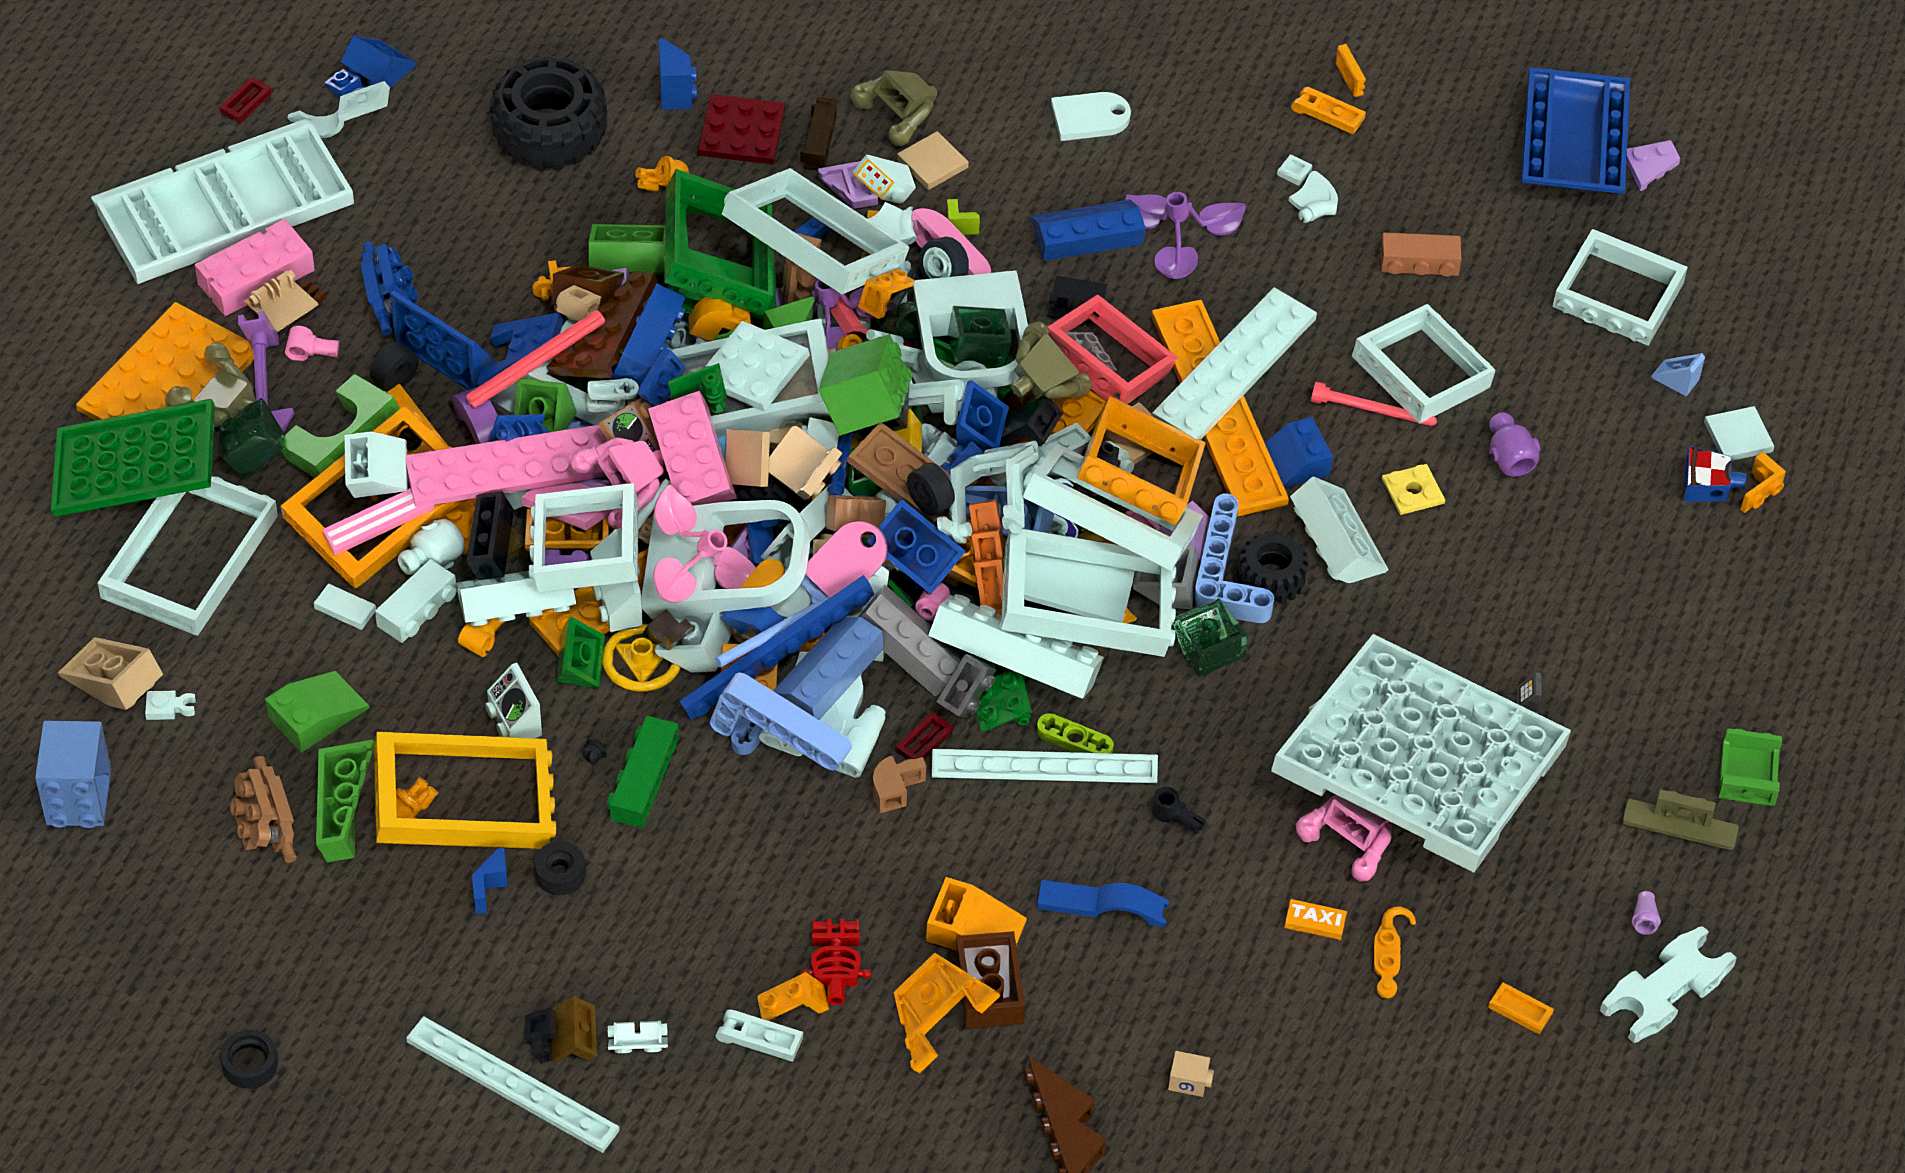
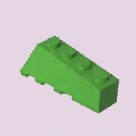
[316,740,375,862]

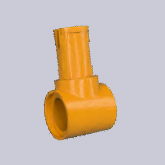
[458,617,505,657]

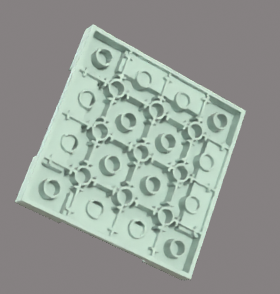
[1271,634,1571,872]

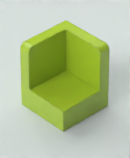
[946,199,980,235]

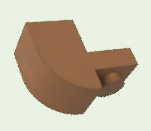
[873,756,926,813]

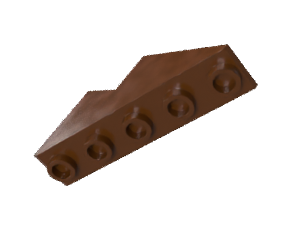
[1023,1058,1106,1173]

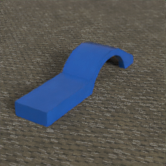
[1037,880,1169,927]

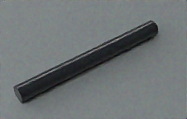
[887,260,921,312]

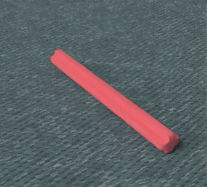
[466,310,605,408]

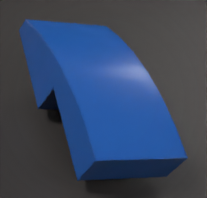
[325,69,366,99]

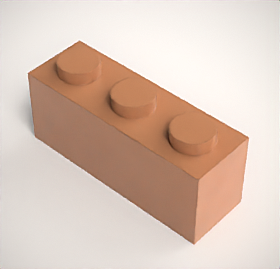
[1380,233,1462,276]

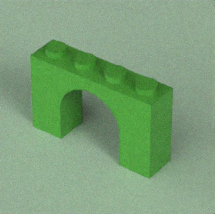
[277,374,400,478]

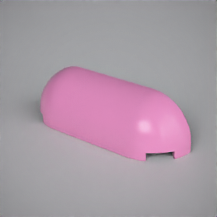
[911,208,991,275]

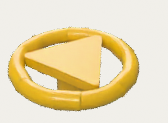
[602,624,681,692]

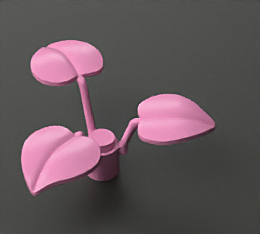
[653,485,756,603]

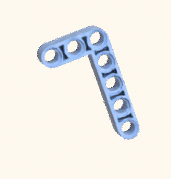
[1194,494,1274,623]
[710,673,852,771]

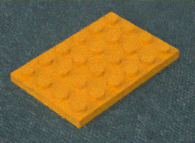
[76,302,254,421]

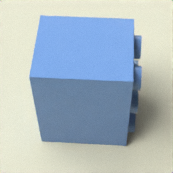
[35,721,111,828]

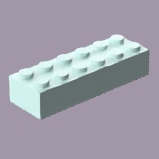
[928,594,1104,699]

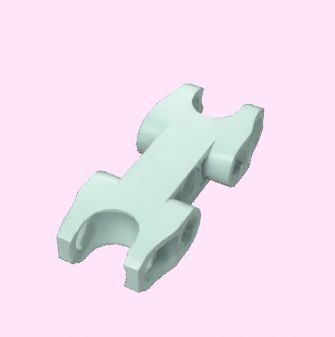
[1600,926,1737,1043]

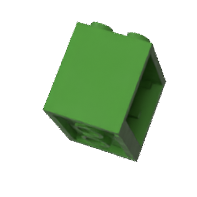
[818,334,912,435]

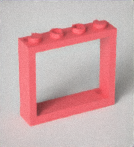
[1048,295,1178,404]

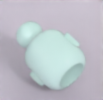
[398,519,465,575]

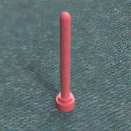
[1311,382,1437,426]

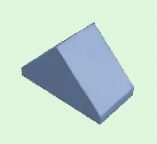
[1651,353,1705,396]

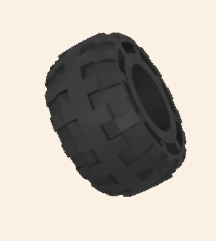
[490,56,607,170]

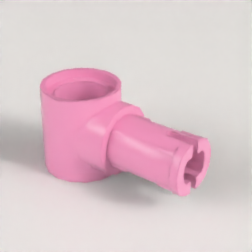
[285,326,340,361]

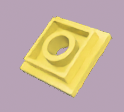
[1382,464,1445,515]

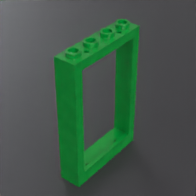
[664,169,773,316]

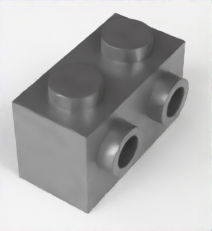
[936,654,996,717]

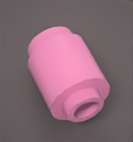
[915,583,950,621]

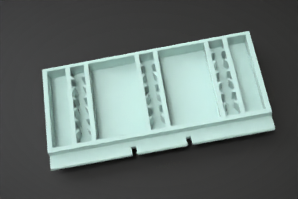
[91,119,354,284]

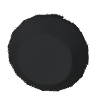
[399,427,422,451]
[582,739,607,763]

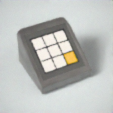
[1517,673,1542,711]

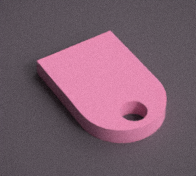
[805,521,888,598]

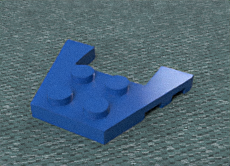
[478,312,564,386]

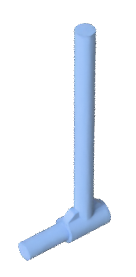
[715,574,829,667]

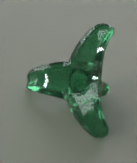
[876,302,921,341]

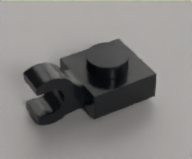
[525,1007,557,1064]

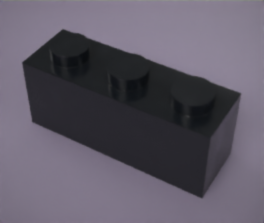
[467,491,514,580]

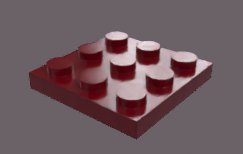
[698,94,785,165]

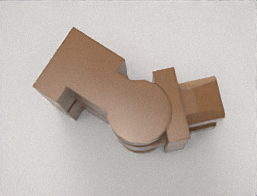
[781,233,821,304]

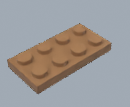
[847,423,967,525]

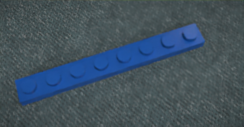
[680,575,875,720]

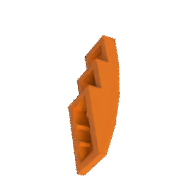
[969,500,1005,615]

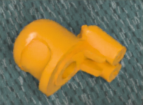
[635,156,689,192]
[396,777,438,819]

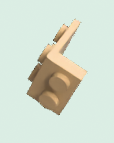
[768,426,842,500]

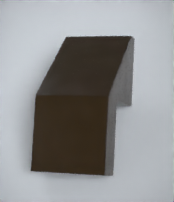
[643,609,693,651]

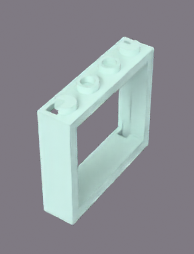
[1553,229,1688,346]
[1352,304,1495,424]
[529,483,638,592]

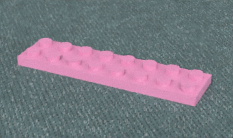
[406,425,608,507]

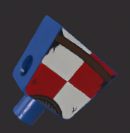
[1683,446,1746,502]

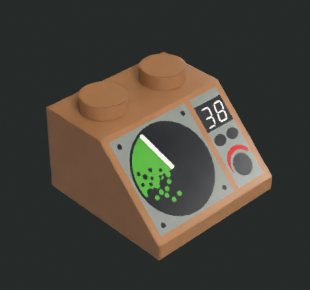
[598,397,660,452]

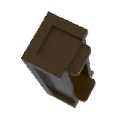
[800,97,837,171]

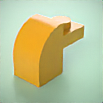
[688,297,751,341]

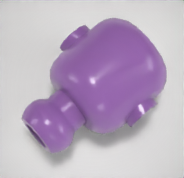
[1489,412,1540,477]

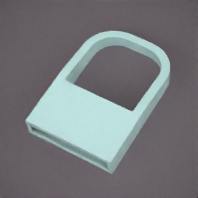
[913,270,1028,389]
[641,500,811,620]

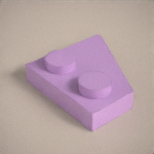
[818,161,878,209]

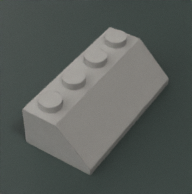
[858,584,964,696]

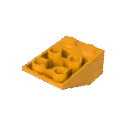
[926,877,1027,951]

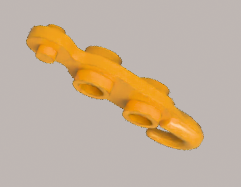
[1374,906,1416,998]

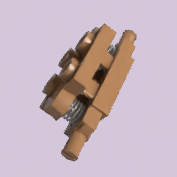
[230,756,297,863]

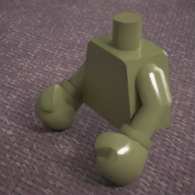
[850,70,937,147]
[1011,321,1092,399]
[165,342,260,427]

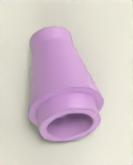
[1632,891,1661,934]

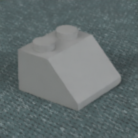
[1133,546,1200,609]

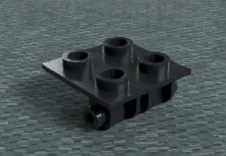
[1047,276,1108,325]

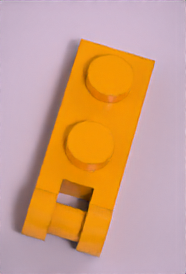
[1291,87,1366,135]

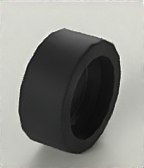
[220,1029,279,1089]

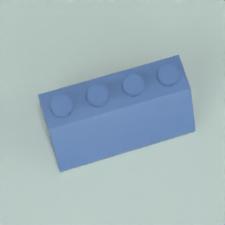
[773,617,884,720]

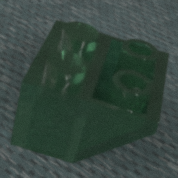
[220,398,285,478]

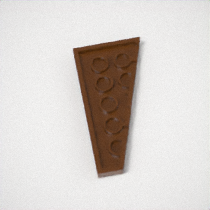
[546,271,658,378]

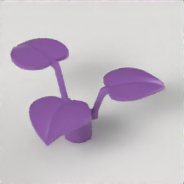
[1126,192,1246,279]
[776,279,894,352]

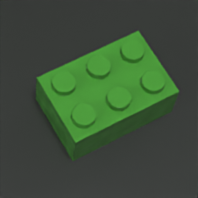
[589,224,665,276]

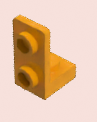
[858,269,915,319]
[1740,452,1786,513]
[757,972,829,1021]

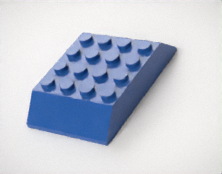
[1520,67,1630,194]

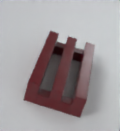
[219,77,272,124]
[895,712,953,760]

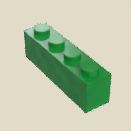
[607,715,679,828]

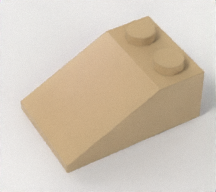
[58,637,163,710]

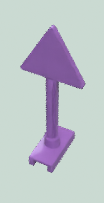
[235,311,294,464]

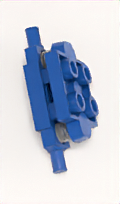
[360,242,419,336]

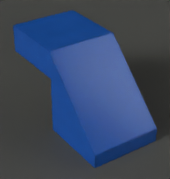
[721,606,784,635]
[472,848,508,914]

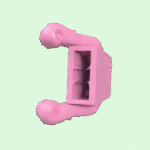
[571,437,665,529]
[1296,795,1392,882]

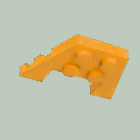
[894,953,1001,1073]

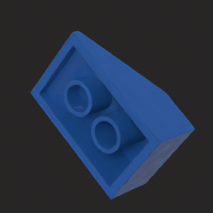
[866,499,966,594]

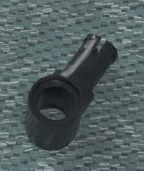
[1152,786,1206,835]

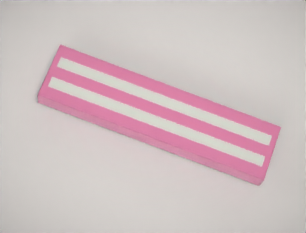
[322,488,434,556]

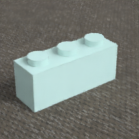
[375,559,457,643]

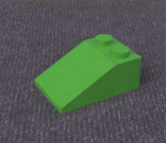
[265,671,369,753]

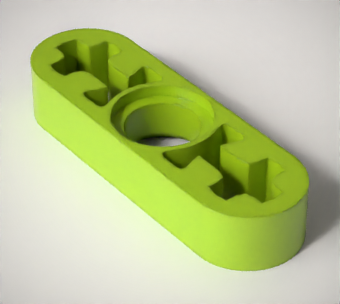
[1037,714,1114,754]

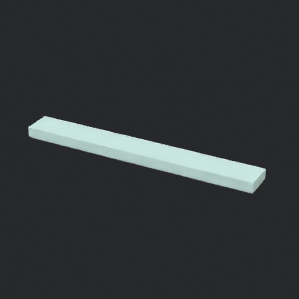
[932,749,1158,783]
[407,1016,619,1153]

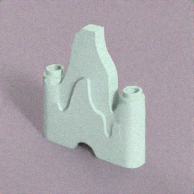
[759,674,886,778]

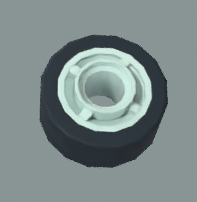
[919,236,969,279]

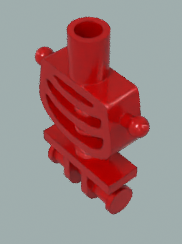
[801,918,871,1005]

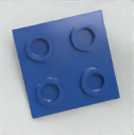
[488,414,549,442]

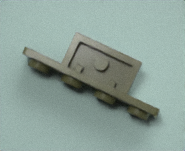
[1623,789,1739,850]

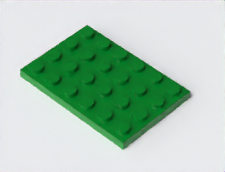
[51,398,215,517]

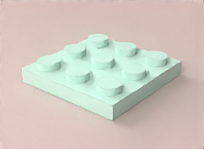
[705,321,810,412]

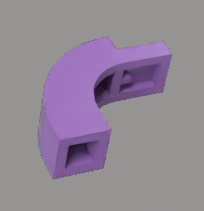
[450,387,497,444]

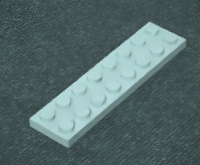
[1152,287,1317,440]

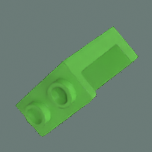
[1718,729,1782,806]

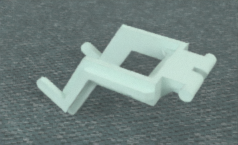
[866,329,996,425]
[937,441,1039,544]

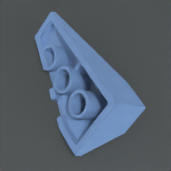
[949,485,1054,536]

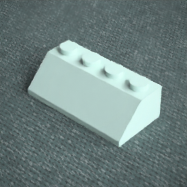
[1290,476,1389,583]

